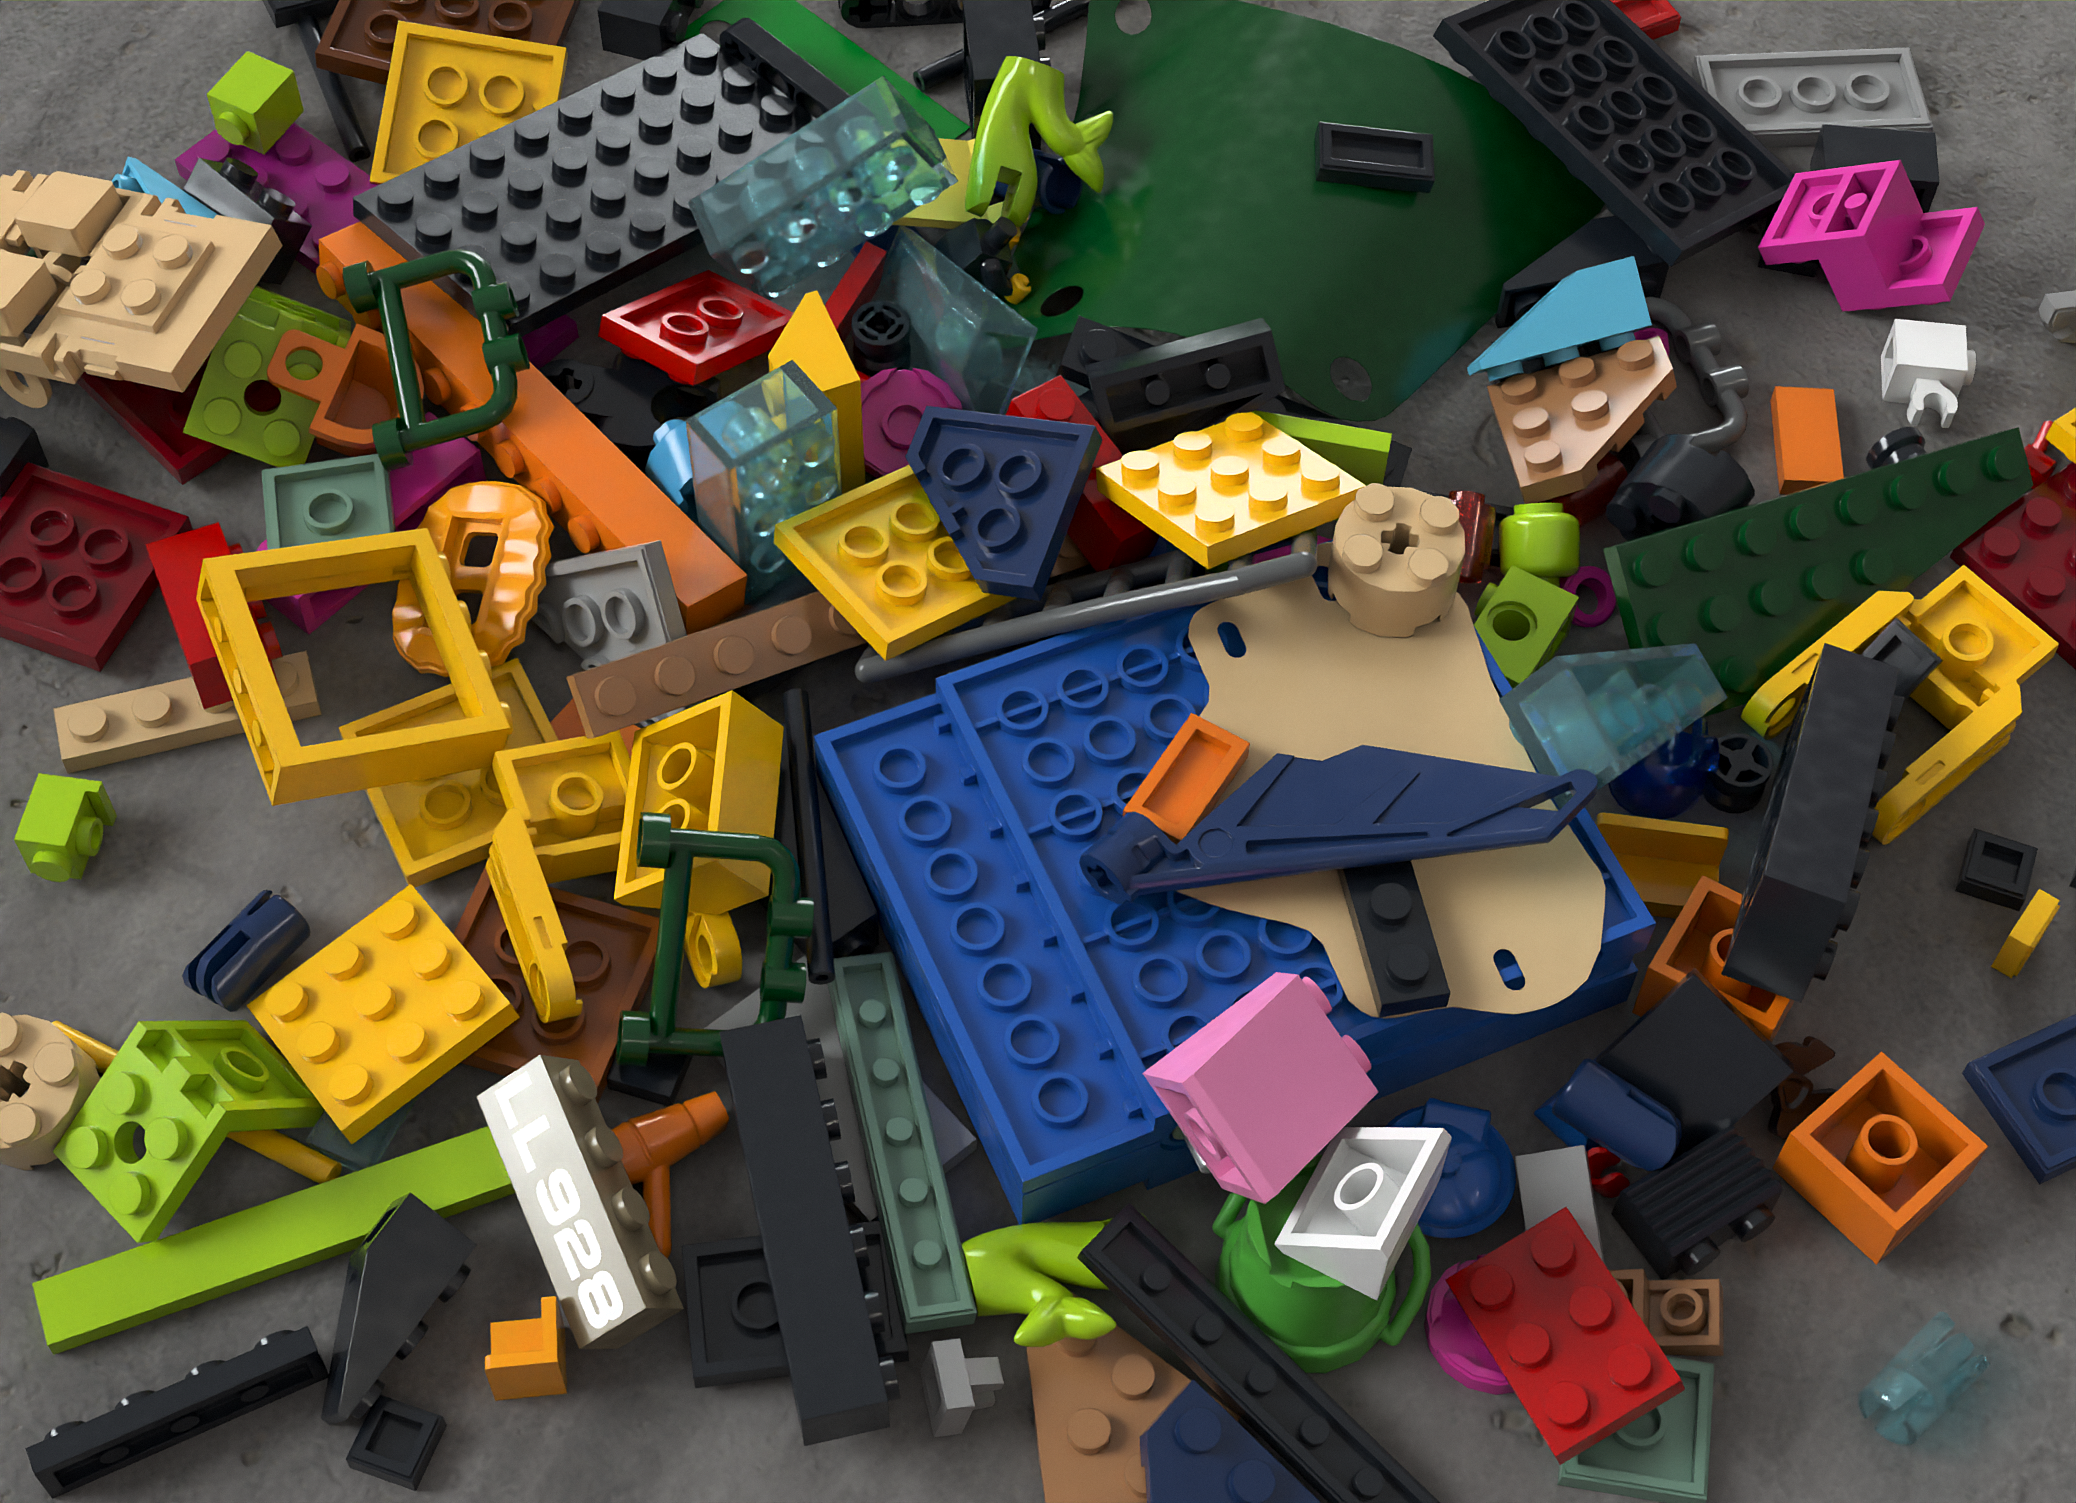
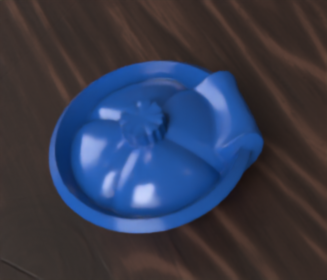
[1385,1098,1516,1238]

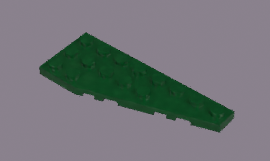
[1603,427,2034,731]

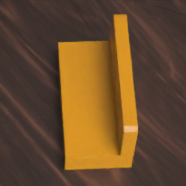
[1595,812,1729,919]

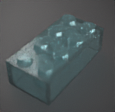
[688,76,958,300]
[685,360,842,606]

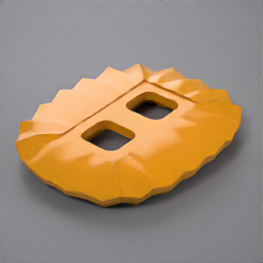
[392,481,554,677]

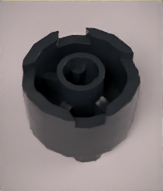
[1606,434,1755,541]

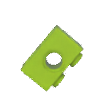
[1474,565,1579,706]

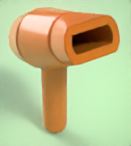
[611,1091,729,1259]

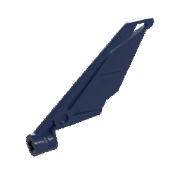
[1079,745,1598,904]

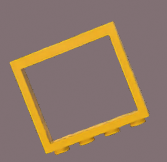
[196,528,513,806]

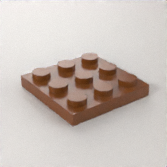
[453,868,659,1104]

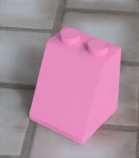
[1142,972,1378,1204]

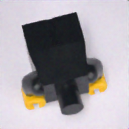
[927,217,1031,313]

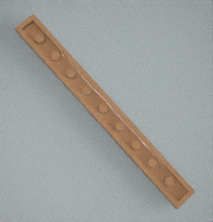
[566,533,1090,739]

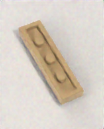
[53,651,322,774]

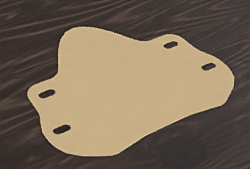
[1176,542,1606,1018]

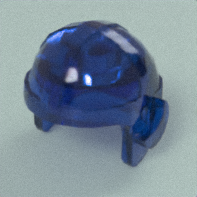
[1598,715,1719,820]

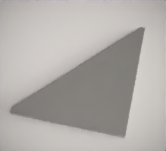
[531,540,705,727]

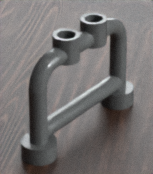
[1578,296,1749,477]

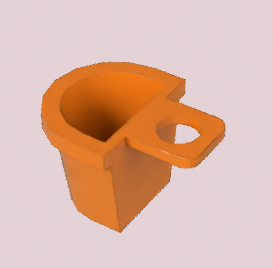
[267,323,424,457]

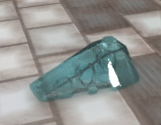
[881,225,1038,415]

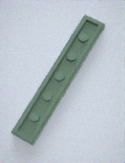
[827,952,977,1334]

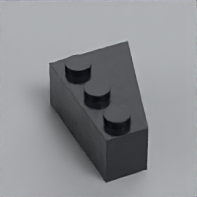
[1085,318,1286,456]

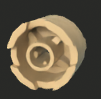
[1328,483,1465,638]
[0,1012,100,1170]

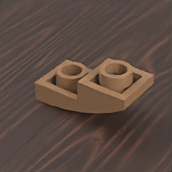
[1609,1269,1724,1356]

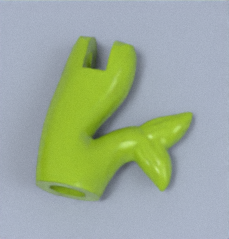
[965,56,1113,227]
[961,1212,1150,1347]

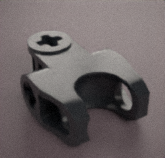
[539,352,722,475]

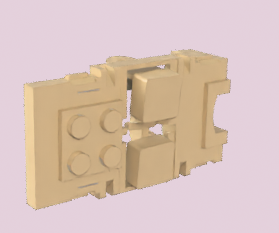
[0,170,283,408]

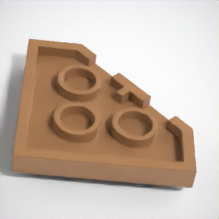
[1487,336,1677,504]
[1026,1291,1240,1503]

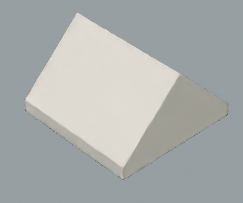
[1274,1127,1452,1300]

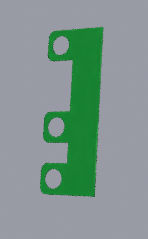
[685,0,970,173]

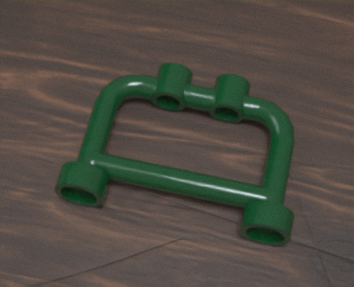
[343,249,530,472]
[616,812,814,1066]

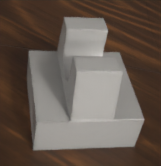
[920,1338,1004,1437]

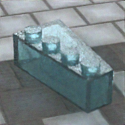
[1499,643,1727,809]

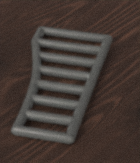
[855,527,1318,684]

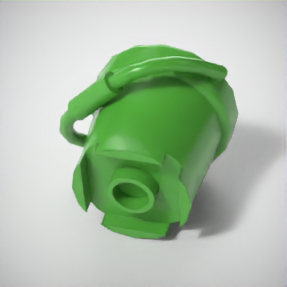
[1212,1155,1431,1373]

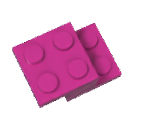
[1758,160,1985,312]

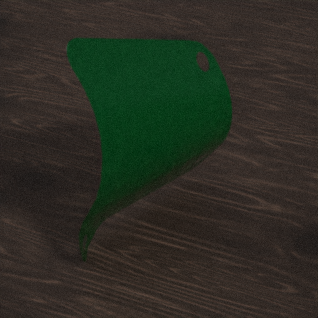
[979,0,1604,422]

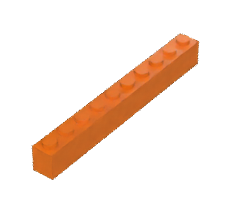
[316,222,747,635]

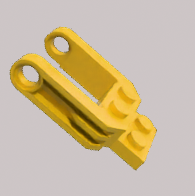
[1741,565,2059,845]
[485,730,742,1023]

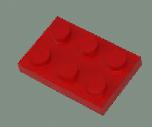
[598,270,794,386]
[1445,1207,1685,1465]

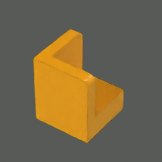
[485,1296,567,1401]

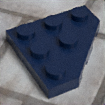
[905,406,1102,601]
[1139,1379,1321,1503]

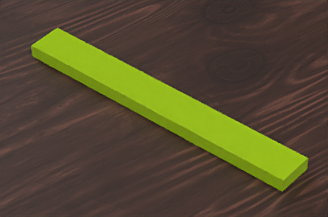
[32,1126,515,1355]

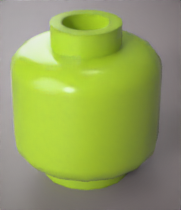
[1499,503,1581,588]

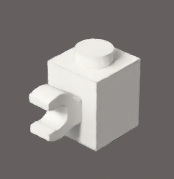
[1881,319,1976,428]

